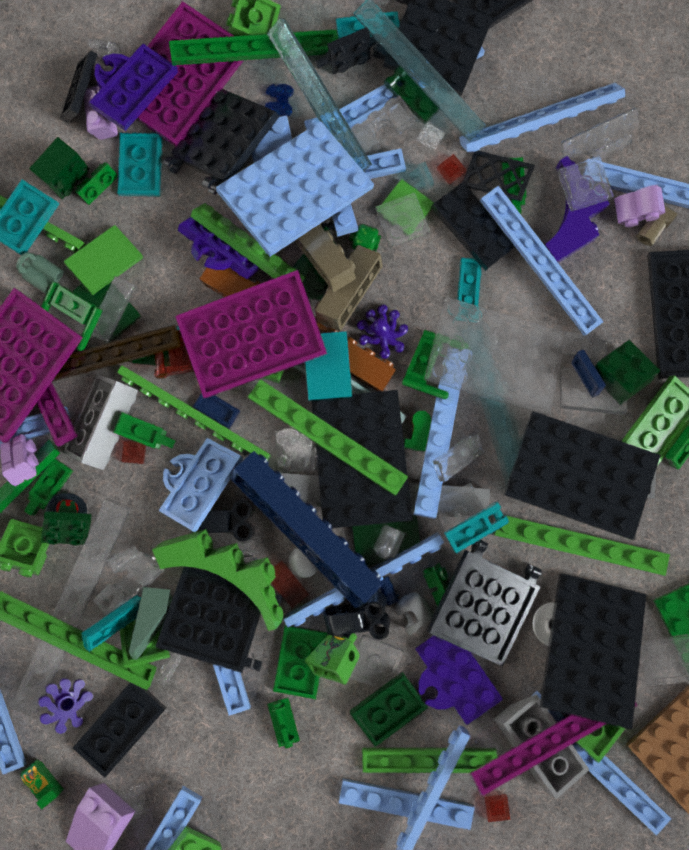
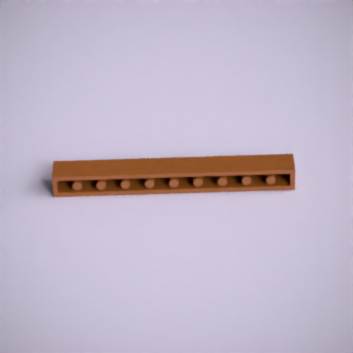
[199,268,396,392]

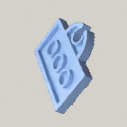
[158,438,243,533]

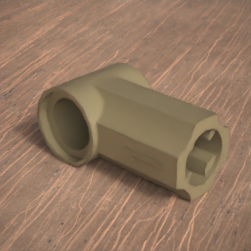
[636,204,678,246]

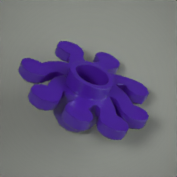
[357,305,409,359]
[38,678,93,734]

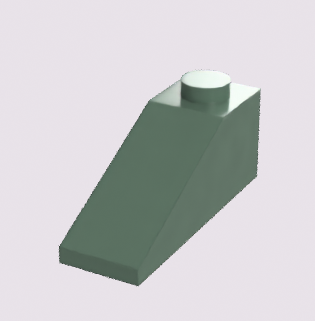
[129,587,173,659]

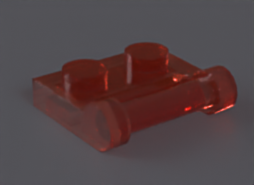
[154,330,194,379]

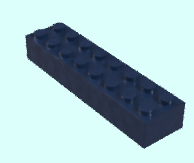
[231,451,384,608]

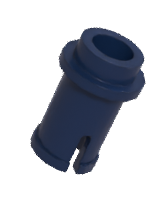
[380,576,400,606]

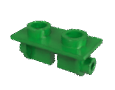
[75,162,118,205]
[423,562,449,607]
[267,698,300,749]

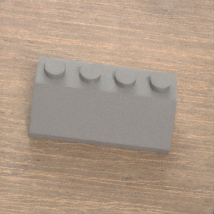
[63,374,138,470]
[494,695,590,799]

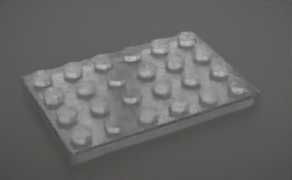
[424,297,567,415]

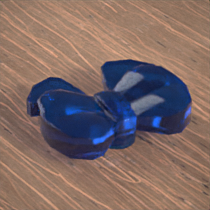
[265,84,294,117]

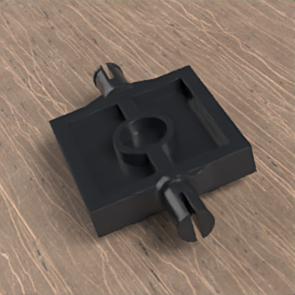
[314,27,384,75]

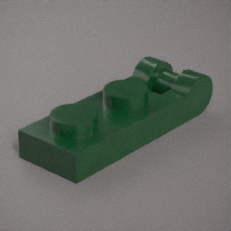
[384,66,440,125]

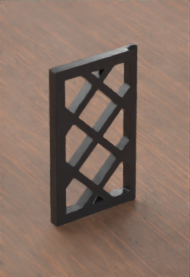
[462,151,535,202]

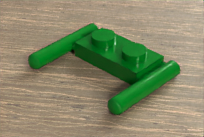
[41,281,103,351]
[402,330,468,400]

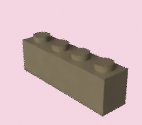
[294,223,356,292]
[314,245,383,332]

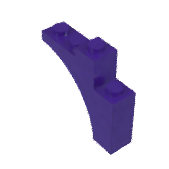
[544,155,610,263]

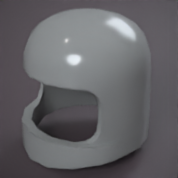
[288,547,318,578]
[395,592,434,635]

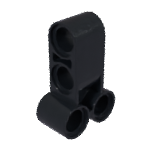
[191,500,256,542]
[323,591,390,640]

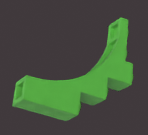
[152,529,284,631]

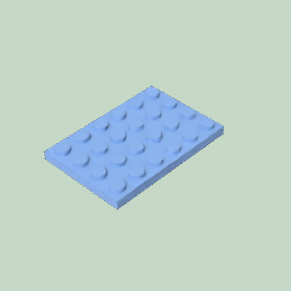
[216,121,374,257]

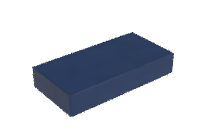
[571,349,606,398]
[193,392,241,429]

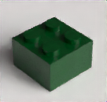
[29,136,90,199]
[595,339,660,405]

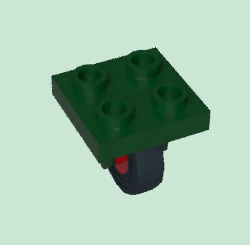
[40,493,92,546]

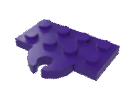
[89,44,178,131]
[177,217,260,280]
[415,635,503,725]

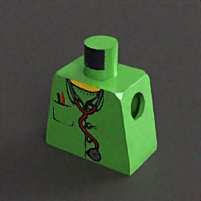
[305,633,360,685]

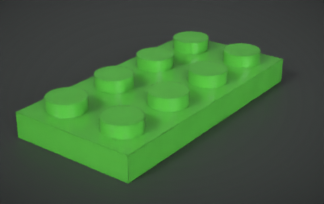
[622,376,689,466]

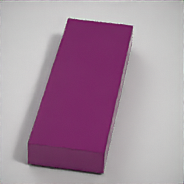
[37,382,78,447]

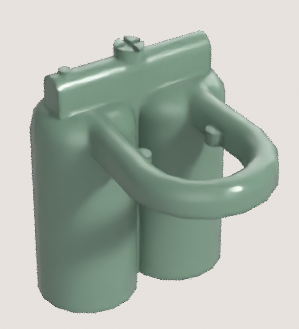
[16,252,64,294]

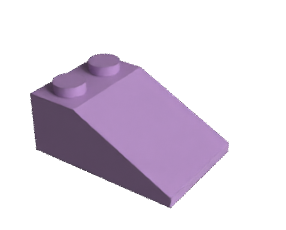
[66,783,136,850]

